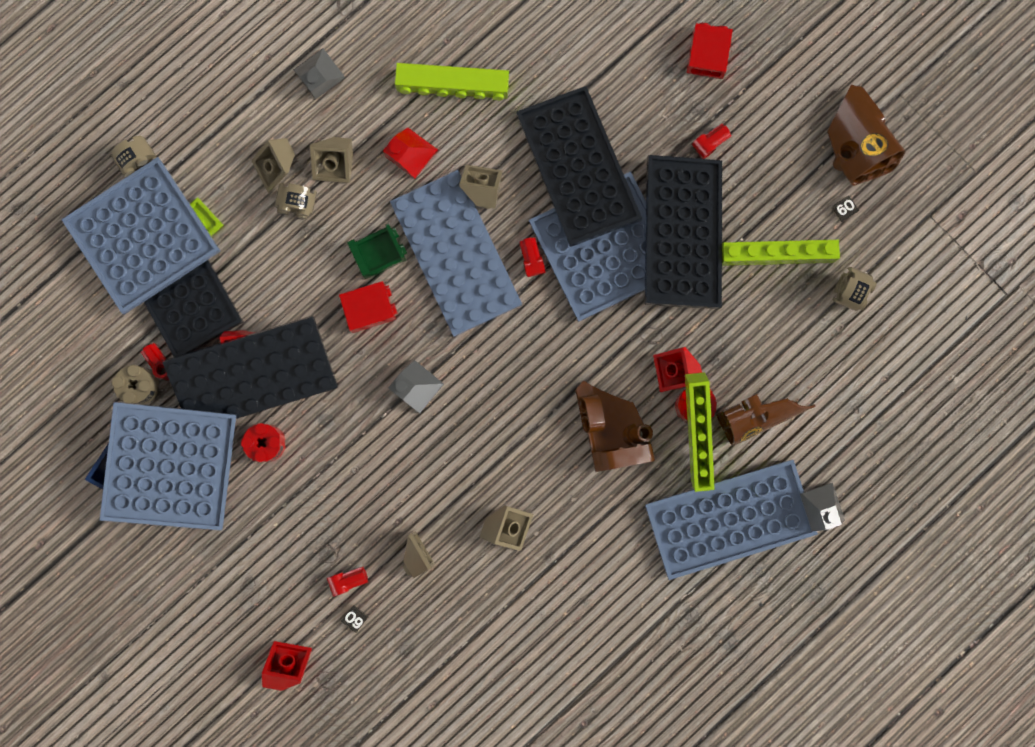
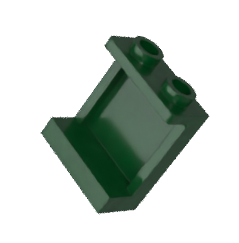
[347,223,407,279]

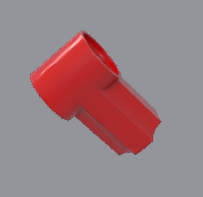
[691,124,731,159]
[520,237,546,277]
[140,343,169,381]
[327,567,369,597]

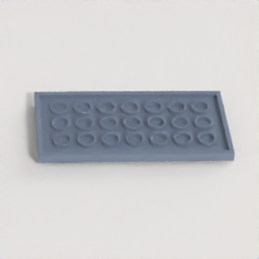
[390,170,522,337]
[645,460,818,580]

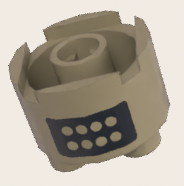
[111,136,157,177]
[275,183,317,219]
[833,267,877,311]
[112,365,159,405]

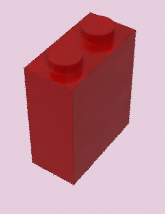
[686,22,733,79]
[339,281,398,333]

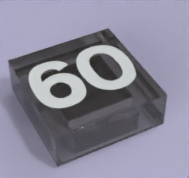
[831,195,859,222]
[341,605,369,633]

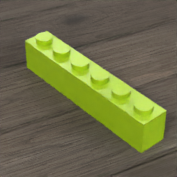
[395,63,509,101]
[722,240,840,266]
[685,372,715,492]

